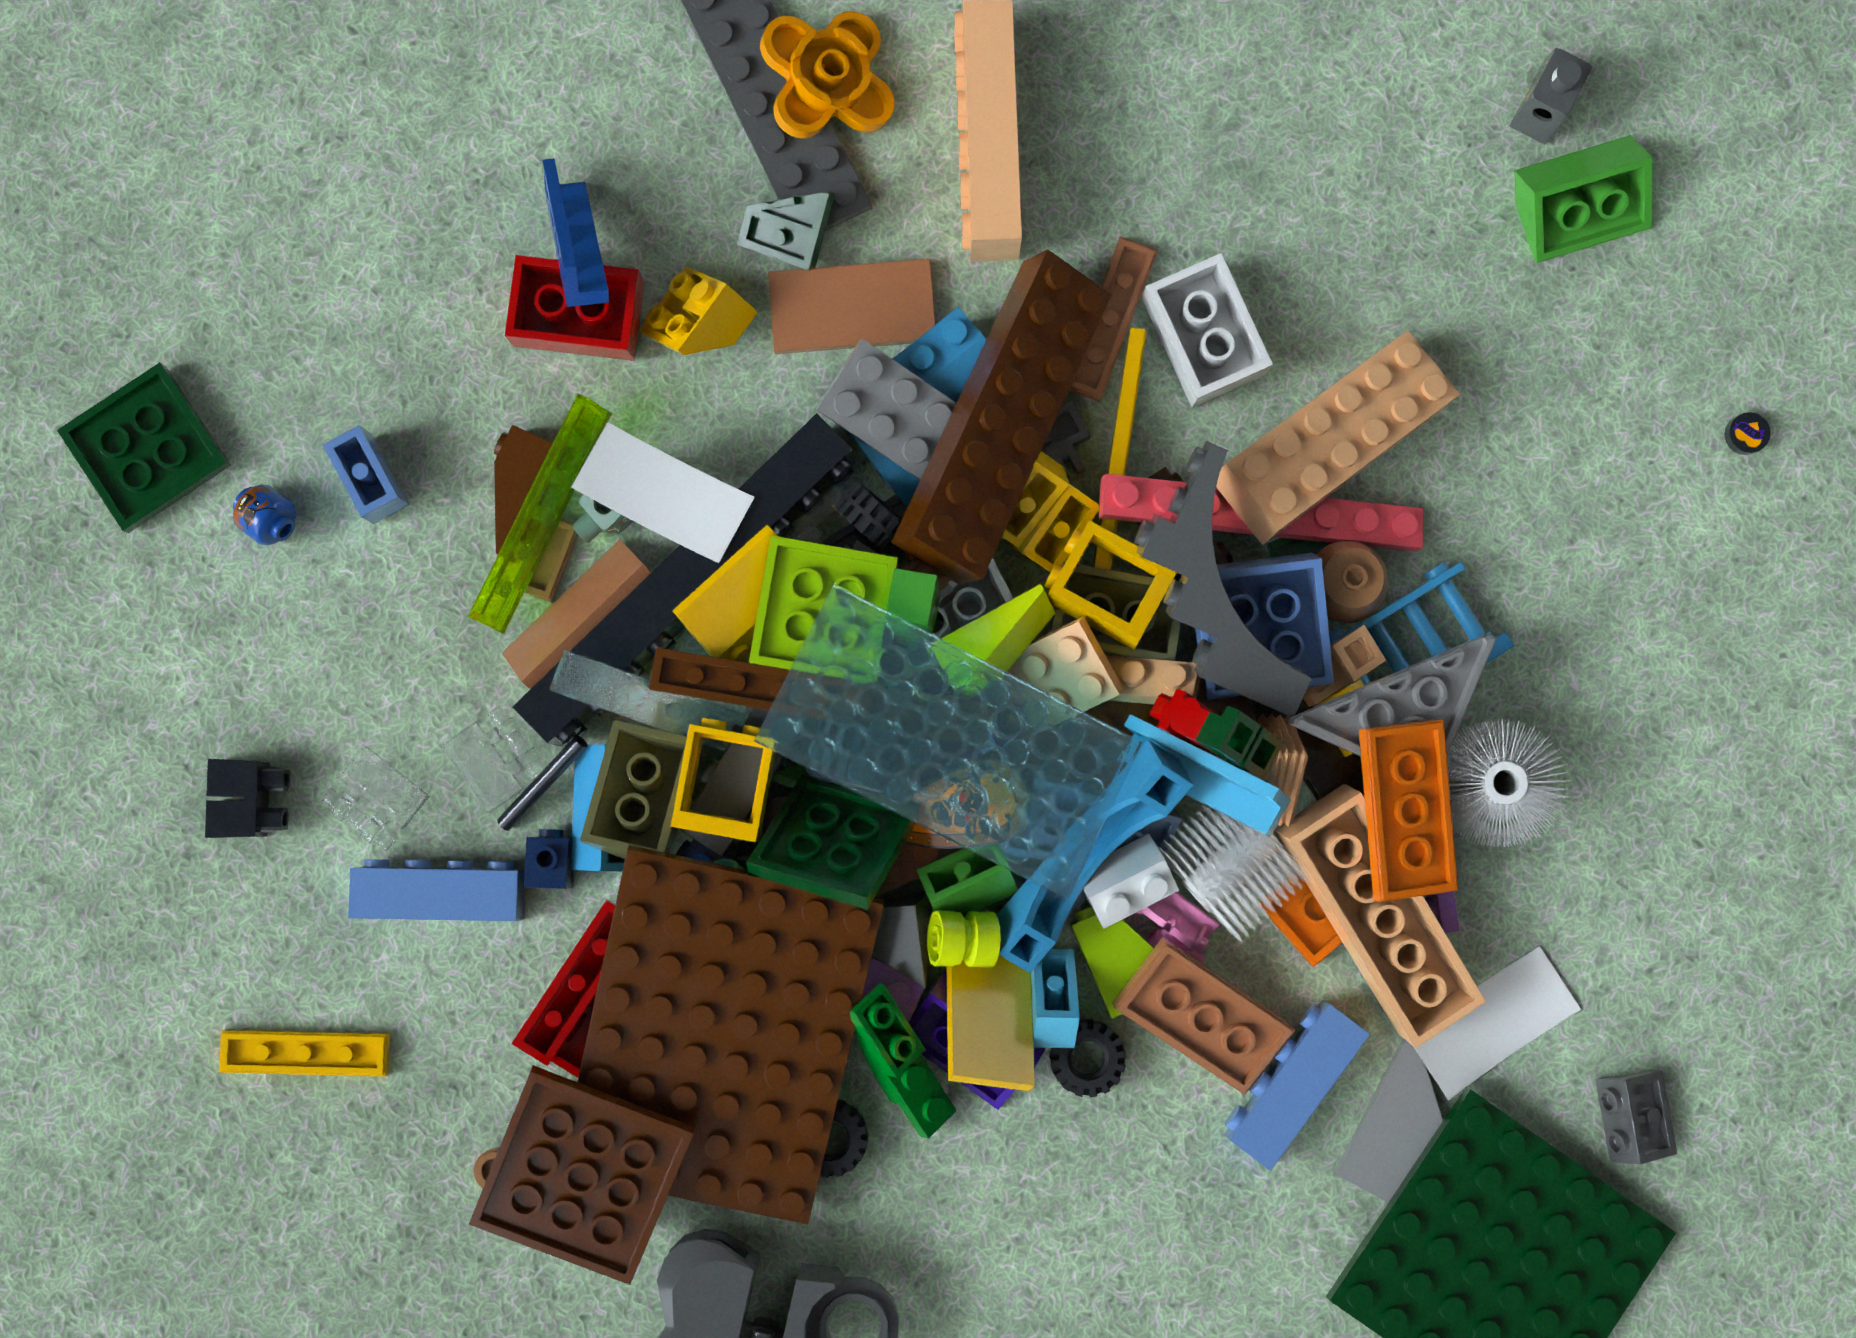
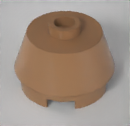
[1316,540,1389,623]

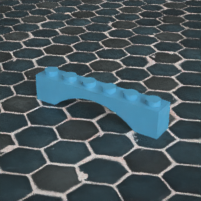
[996,739,1194,973]

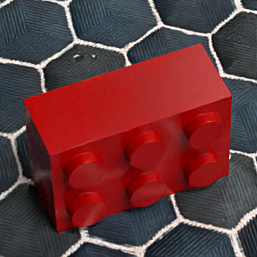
[504,255,645,361]

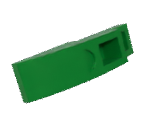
[850,983,957,1139]

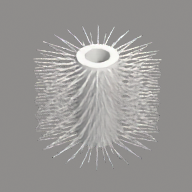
[1447,719,1571,847]
[1157,805,1309,942]

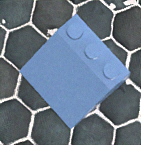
[1195,552,1334,700]

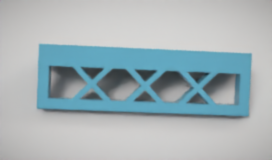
[1120,714,1291,838]

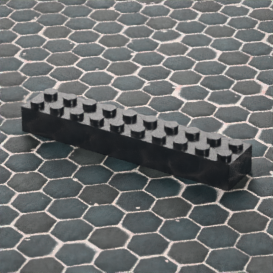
[512,413,855,747]

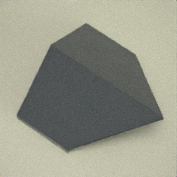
[872,890,932,988]

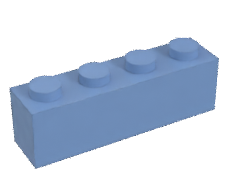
[348,859,525,921]
[1224,1000,1370,1171]

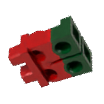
[1150,689,1284,780]

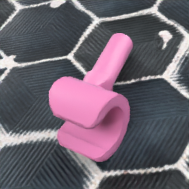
[1146,928,1206,964]

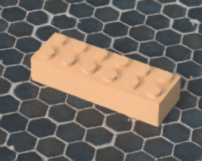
[954,0,1022,262]
[1216,330,1460,545]
[1274,784,1486,1048]

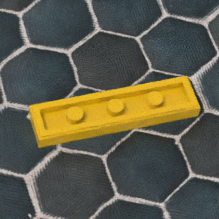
[219,1030,390,1077]

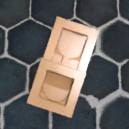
[1303,625,1386,707]

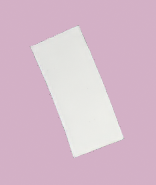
[571,422,755,563]
[1413,946,1582,1101]

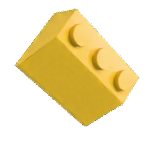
[673,525,777,663]

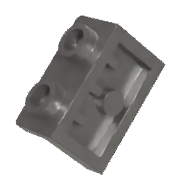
[1596,1070,1677,1165]

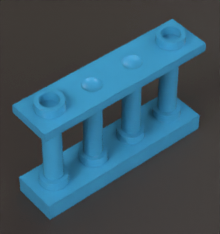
[1329,561,1515,685]

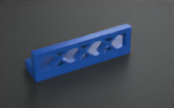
[542,158,609,307]

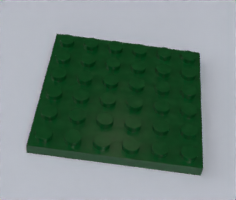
[1326,1087,1676,1338]

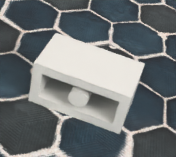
[1083,834,1179,929]

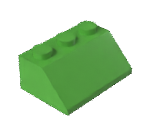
[1514,135,1653,263]

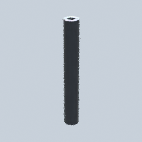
[497,735,588,831]

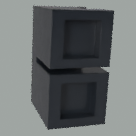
[205,759,290,838]

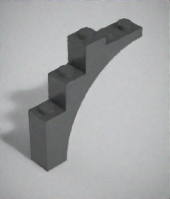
[1134,441,1312,717]

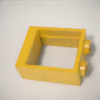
[1044,520,1177,650]
[670,717,778,842]

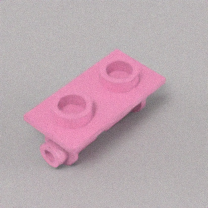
[1136,892,1220,954]

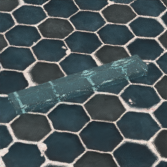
[549,649,787,771]

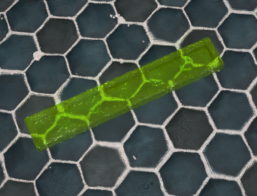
[468,394,612,634]

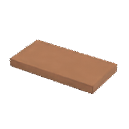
[768,259,935,354]
[502,539,651,689]
[1112,937,1296,1095]

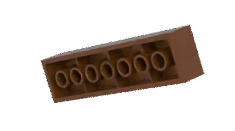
[891,249,1112,585]

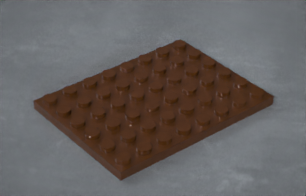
[577,845,884,1225]

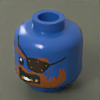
[233,484,296,546]

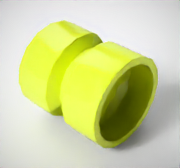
[927,910,1001,967]

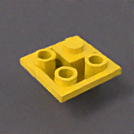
[639,266,758,355]

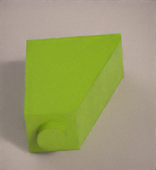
[1069,906,1154,1019]

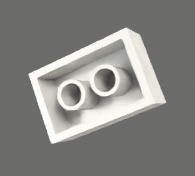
[1141,253,1273,408]

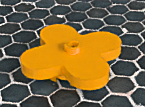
[760,11,895,139]

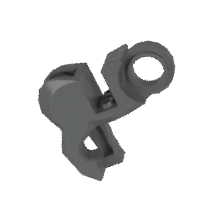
[656,1229,899,1338]

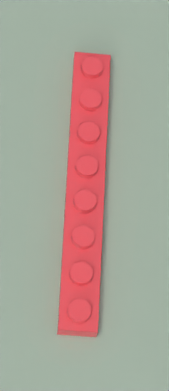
[1099,474,1423,552]

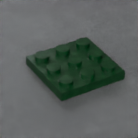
[57,362,231,533]
[747,774,919,910]

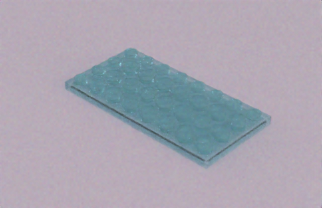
[754,583,1142,898]

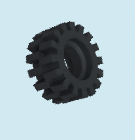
[1049,1018,1126,1098]

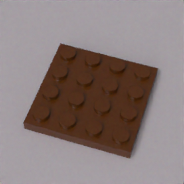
[469,1065,695,1285]

